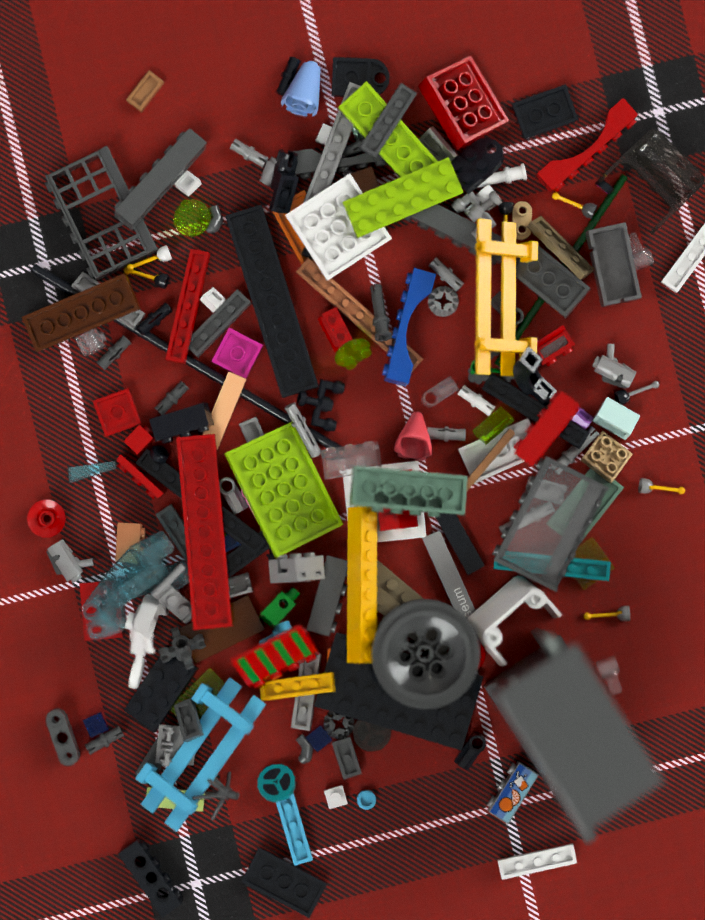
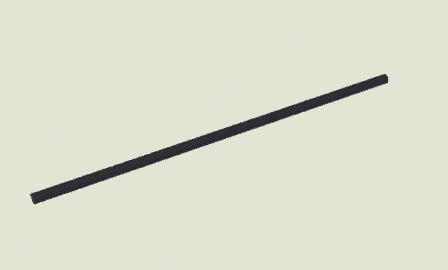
[31,264,347,458]

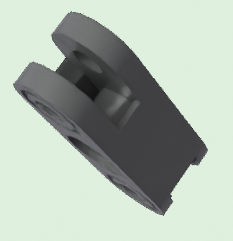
[46,708,80,766]

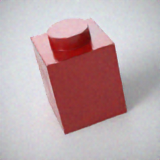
[124,425,155,455]

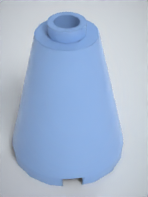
[281,61,321,116]

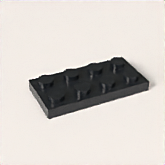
[124,646,199,732]
[241,847,327,918]

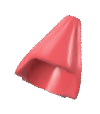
[394,412,432,461]

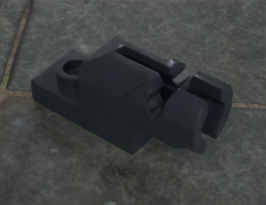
[269,149,299,214]

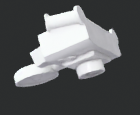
[125,594,169,689]

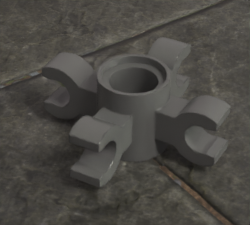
[158,627,206,670]

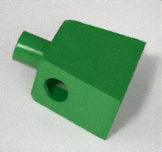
[259,587,300,629]

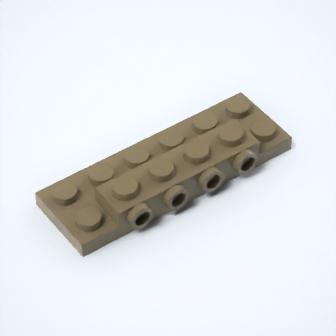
[377,560,448,655]

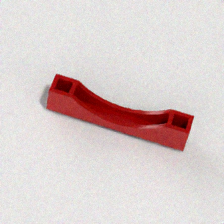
[536,98,638,193]

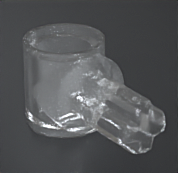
[628,232,654,271]
[595,655,622,695]

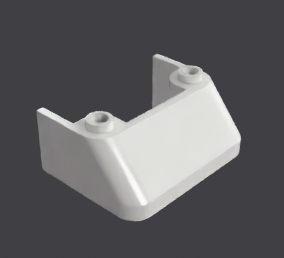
[467,576,562,666]

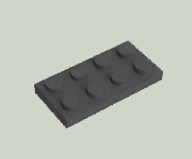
[516,246,591,319]

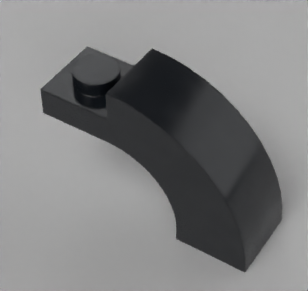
[513,346,557,406]

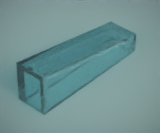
[68,461,117,483]

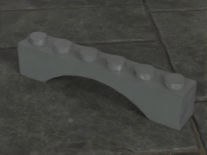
[293,149,387,179]

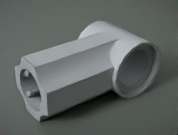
[220,477,249,515]

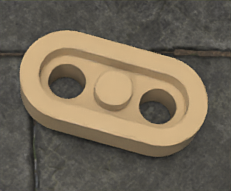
[512,201,532,240]

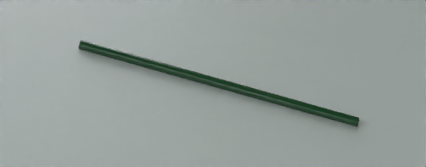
[494,174,628,367]

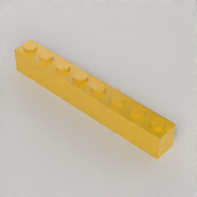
[347,507,377,663]

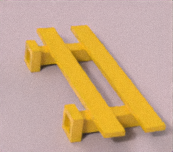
[475,218,538,377]

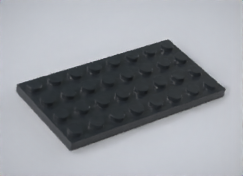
[314,632,484,751]

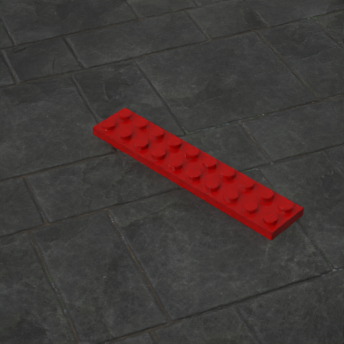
[176,434,233,630]

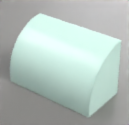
[592,397,640,440]

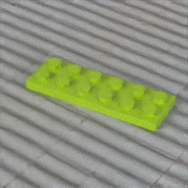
[338,81,438,178]
[342,157,464,238]

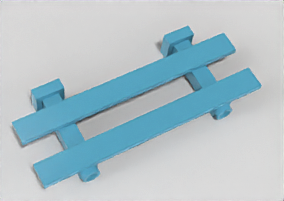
[135,677,266,832]

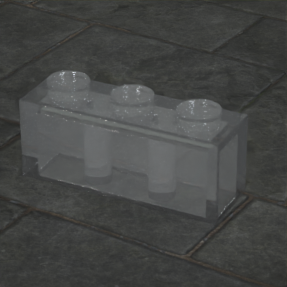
[320,441,382,480]

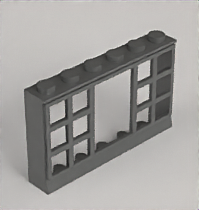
[44,146,158,281]

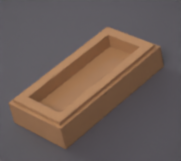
[126,70,165,113]

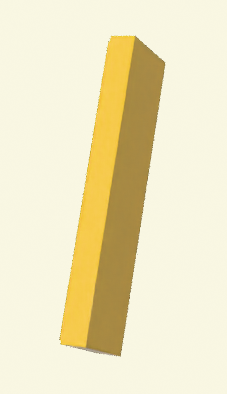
[260,672,336,701]

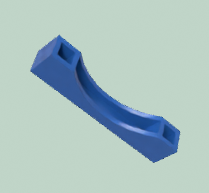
[382,268,436,387]

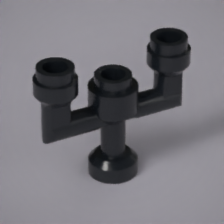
[297,379,345,432]

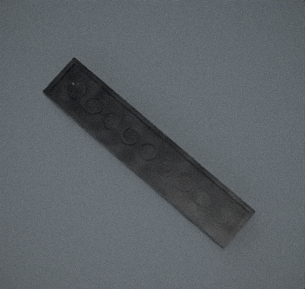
[225,204,319,398]

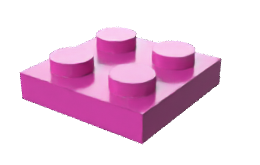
[211,328,263,378]

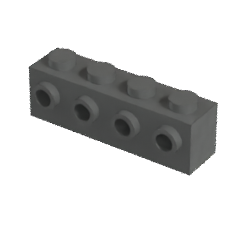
[307,555,347,636]

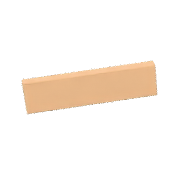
[203,372,247,450]

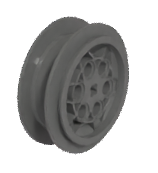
[372,599,480,709]

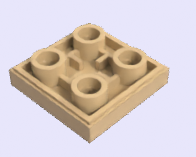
[581,431,633,484]

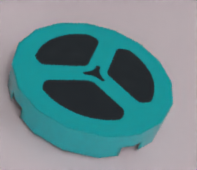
[257,764,296,802]

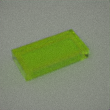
[472,406,514,445]

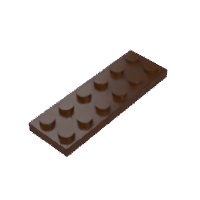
[22,273,141,352]

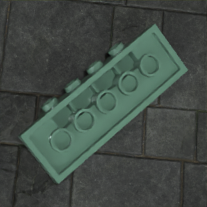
[350,465,468,517]

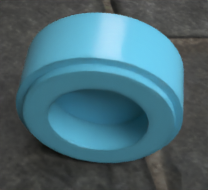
[357,790,376,810]

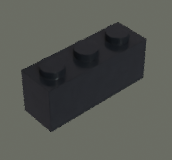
[149,403,214,444]

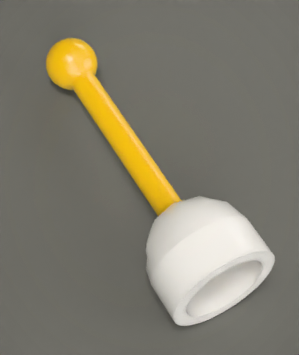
[126,245,172,271]

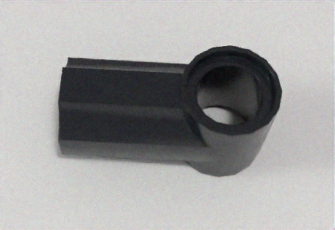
[454,732,486,771]

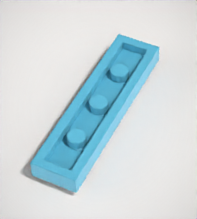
[276,792,313,866]

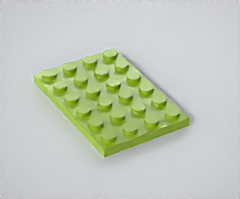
[224,422,343,558]

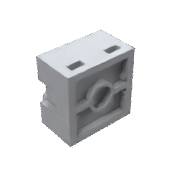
[268,552,325,583]

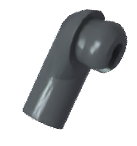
[205,205,223,234]
[296,734,313,764]

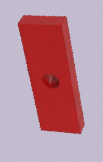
[116,455,165,499]

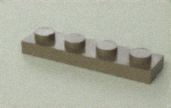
[527,216,594,280]

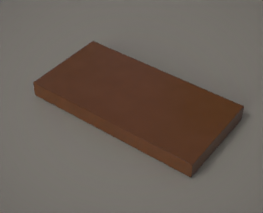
[179,595,265,664]

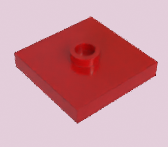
[93,388,142,437]

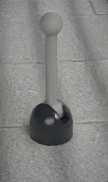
[614,381,659,405]

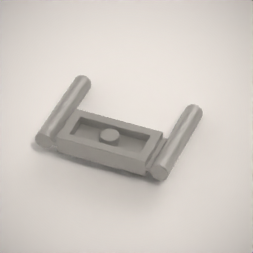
[151,564,192,625]

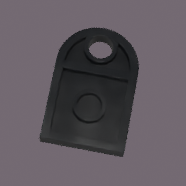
[332,57,390,97]
[451,138,504,194]

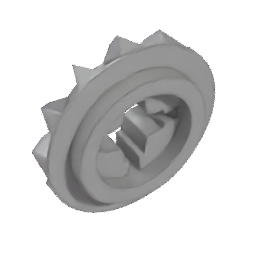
[428,286,458,317]

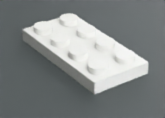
[458,418,531,484]

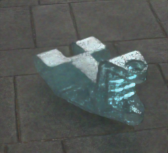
[82,531,189,640]

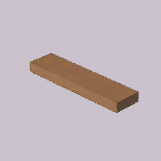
[467,429,515,491]

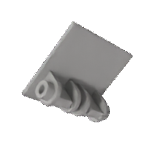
[155,724,195,766]

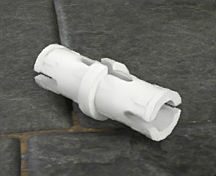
[457,385,496,417]

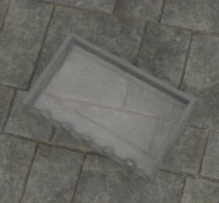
[492,456,609,592]

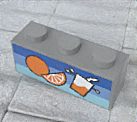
[487,761,539,824]

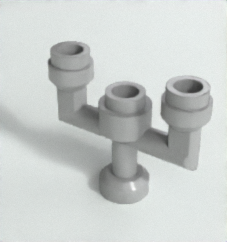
[451,191,503,240]

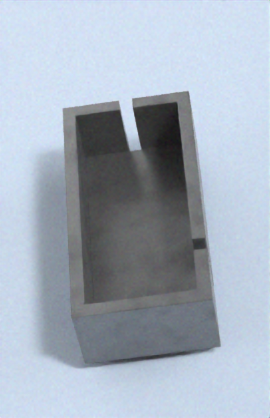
[585,222,642,307]

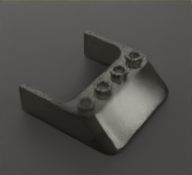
[598,129,704,235]

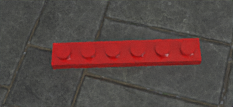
[165,249,210,364]

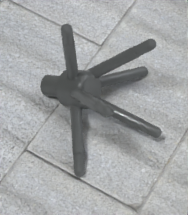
[192,771,240,820]

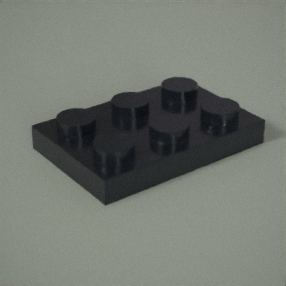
[512,84,579,141]

